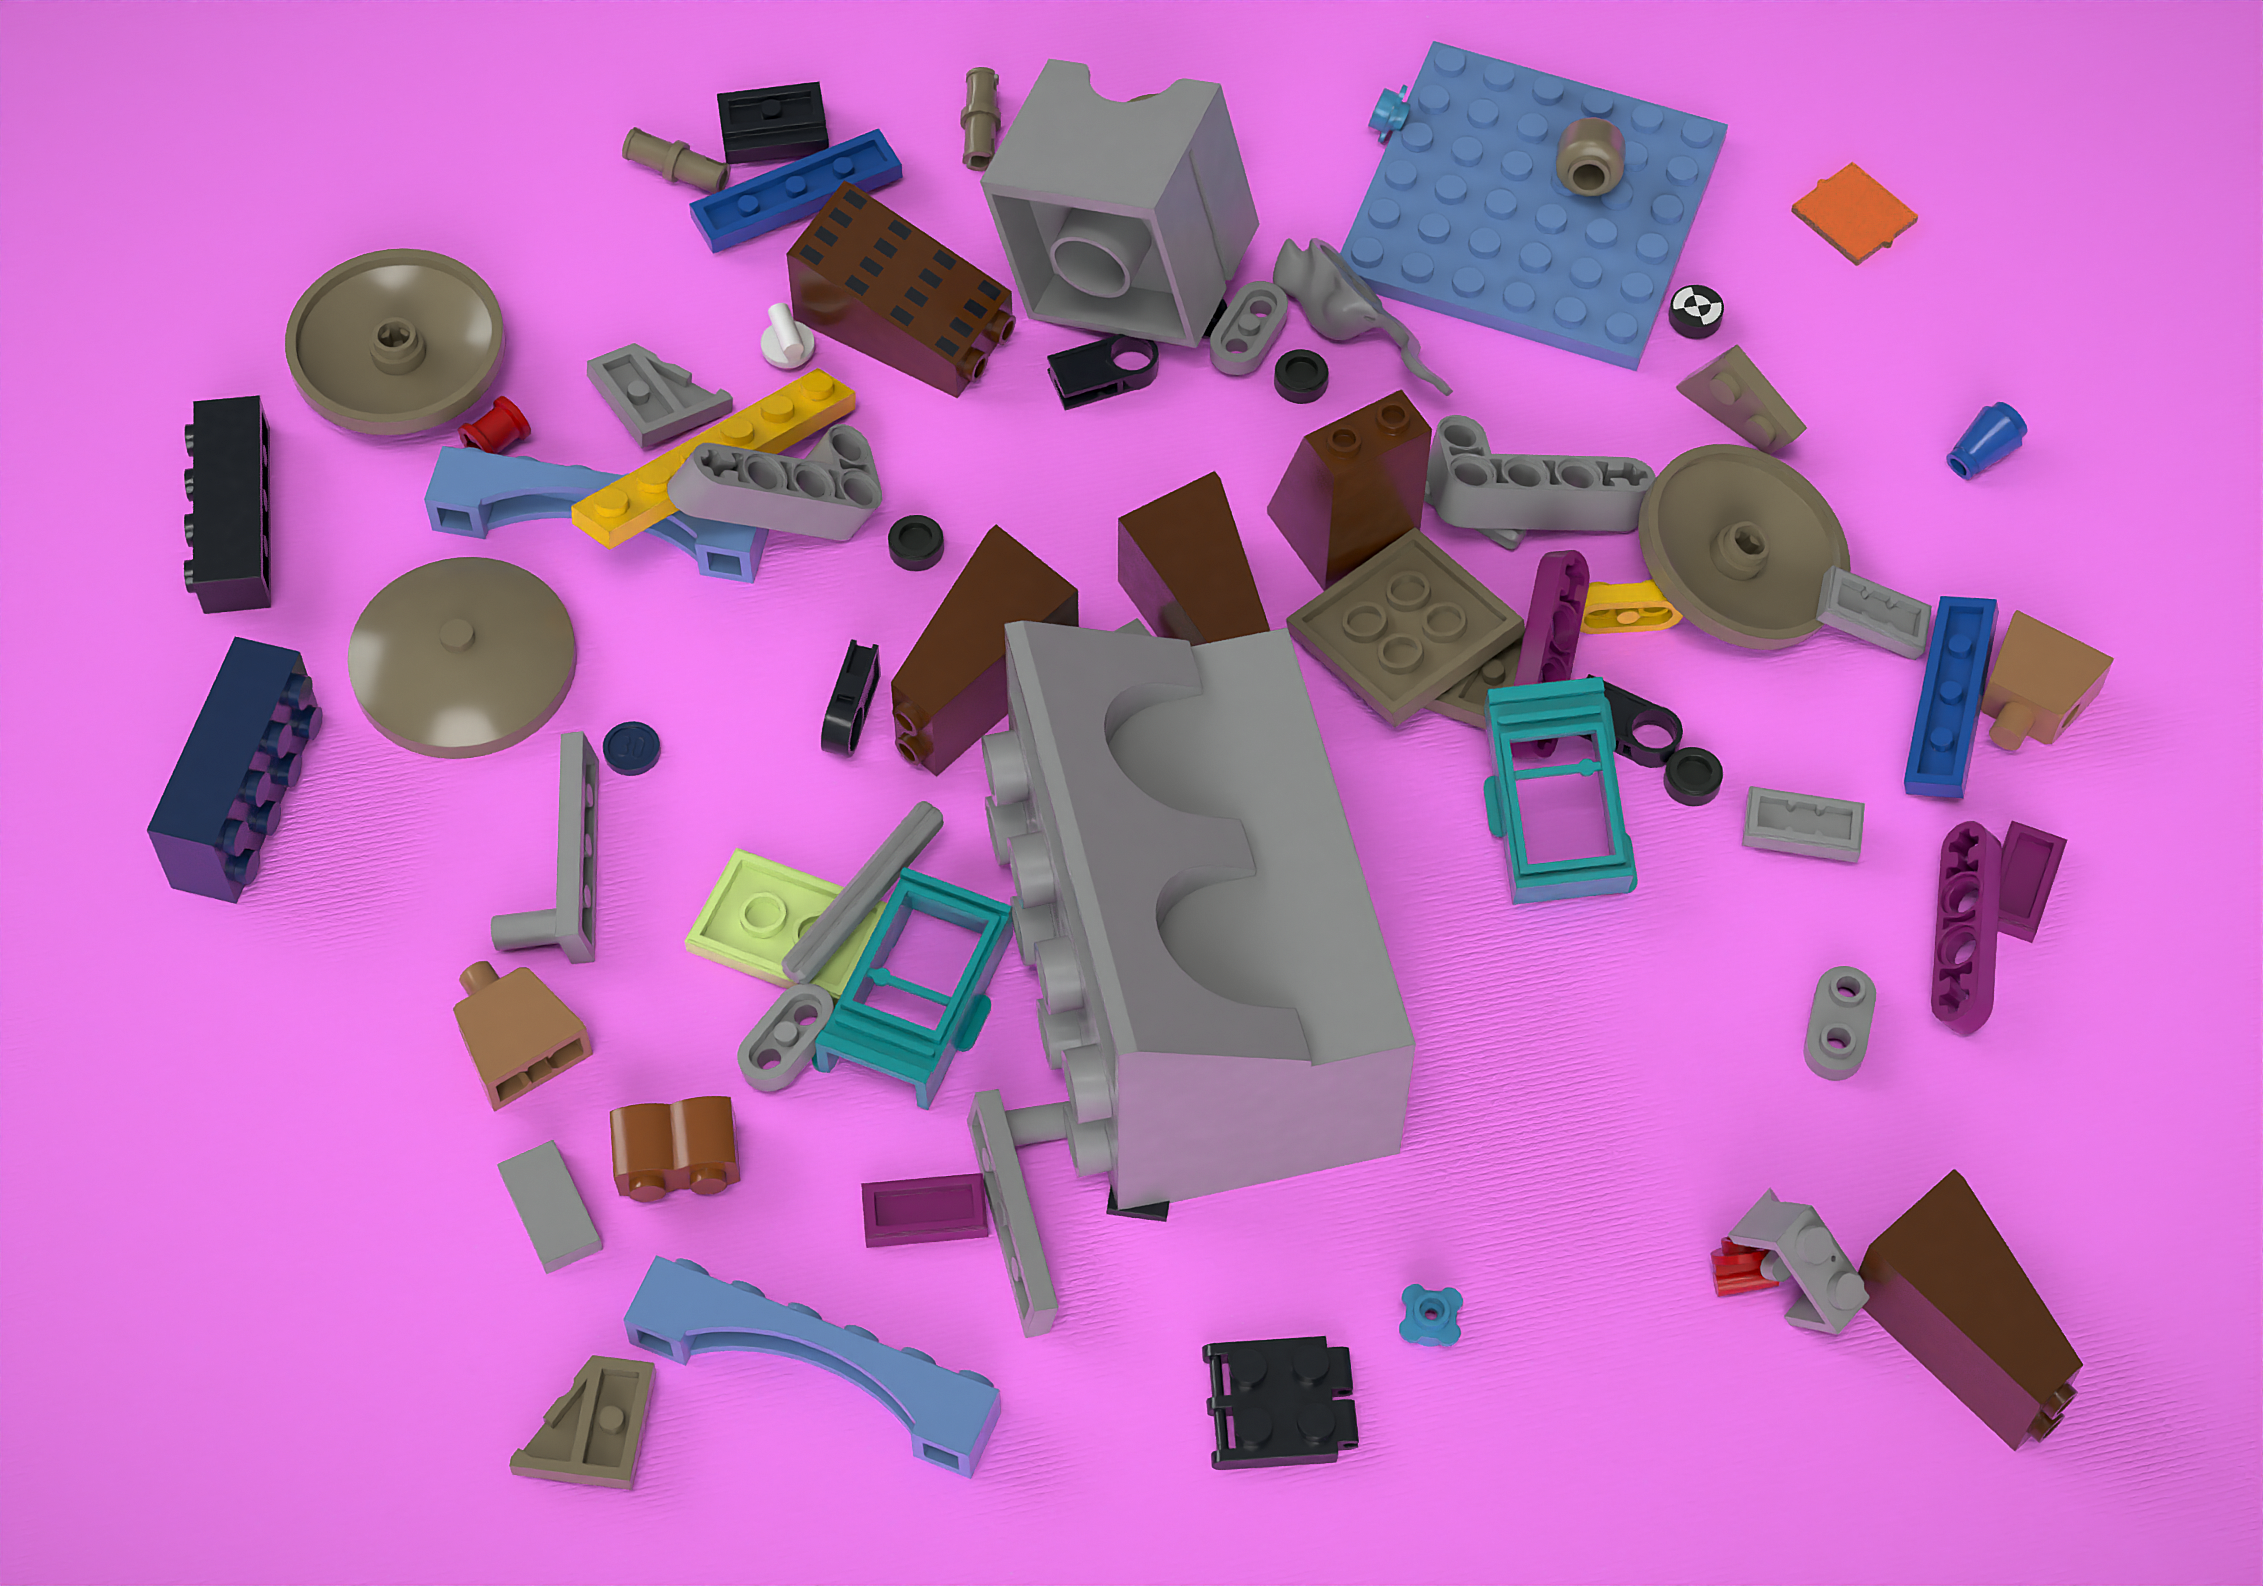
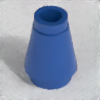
[1946,402,2028,480]

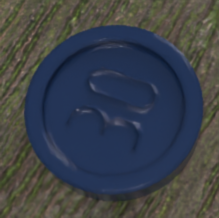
[603,721,661,776]

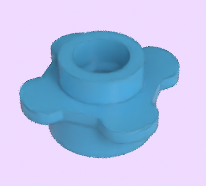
[1368,84,1411,143]
[1399,1284,1463,1347]

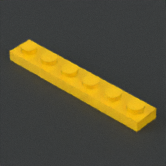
[571,368,856,550]

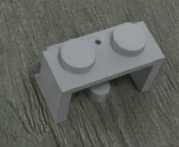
[1728,1187,1870,1334]

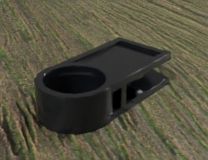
[1047,334,1159,411]
[821,639,881,757]
[1578,674,1683,768]

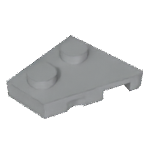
[586,343,733,449]

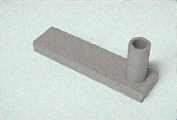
[491,731,599,964]
[967,1089,1070,1338]

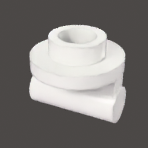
[761,303,815,368]

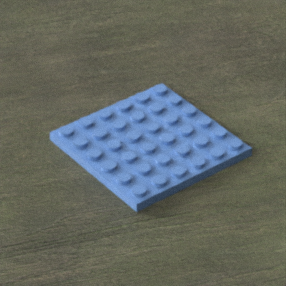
[1340,41,1728,372]

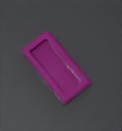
[1998,820,2068,943]
[861,1173,988,1248]

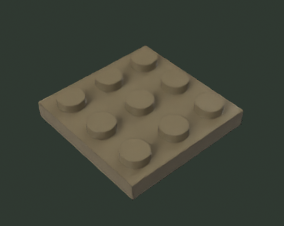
[1286,527,1525,728]

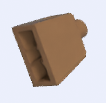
[1981,610,2115,750]
[453,961,593,1112]

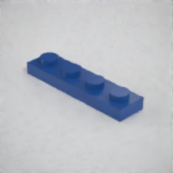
[689,128,903,254]
[1904,596,1999,799]

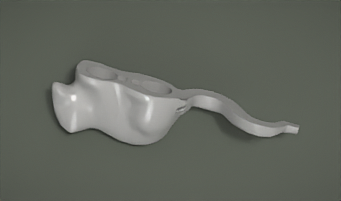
[1273,238,1453,396]

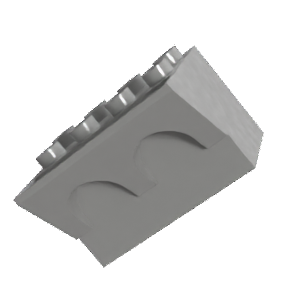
[981,620,1416,1210]

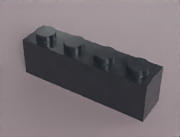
[184,395,271,614]

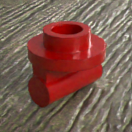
[1710,1236,1779,1297]

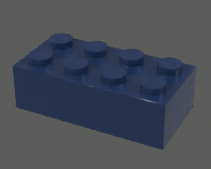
[147,636,323,904]

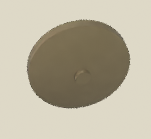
[285,248,506,435]
[1638,444,1851,650]
[347,557,577,759]

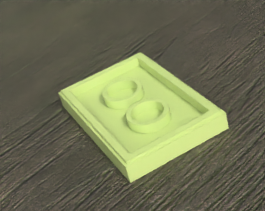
[684,847,887,1006]

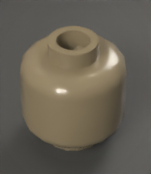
[1556,117,1626,197]

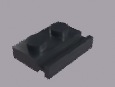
[717,81,829,165]

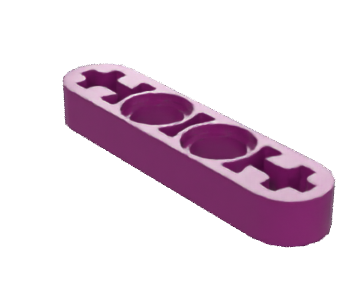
[1510,550,1590,760]
[1931,821,2002,1034]

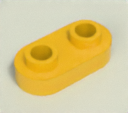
[1580,579,1683,634]

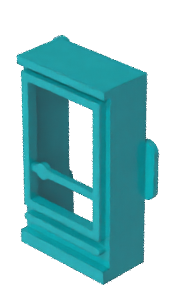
[1483,676,1638,905]
[812,867,1013,1110]

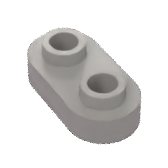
[1210,281,1288,375]
[1803,966,1876,1081]
[737,983,835,1091]

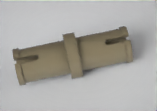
[960,67,1001,171]
[622,127,731,194]

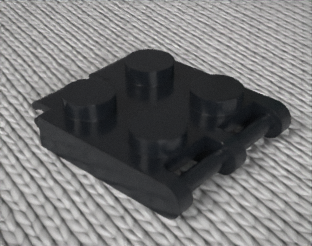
[1202,1336,1359,1470]

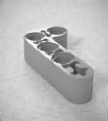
[1427,415,1656,531]
[667,424,883,541]

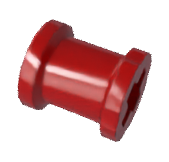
[457,396,531,454]

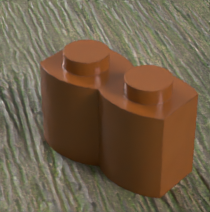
[610,1096,741,1202]

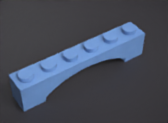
[424,446,769,584]
[623,1255,1001,1479]

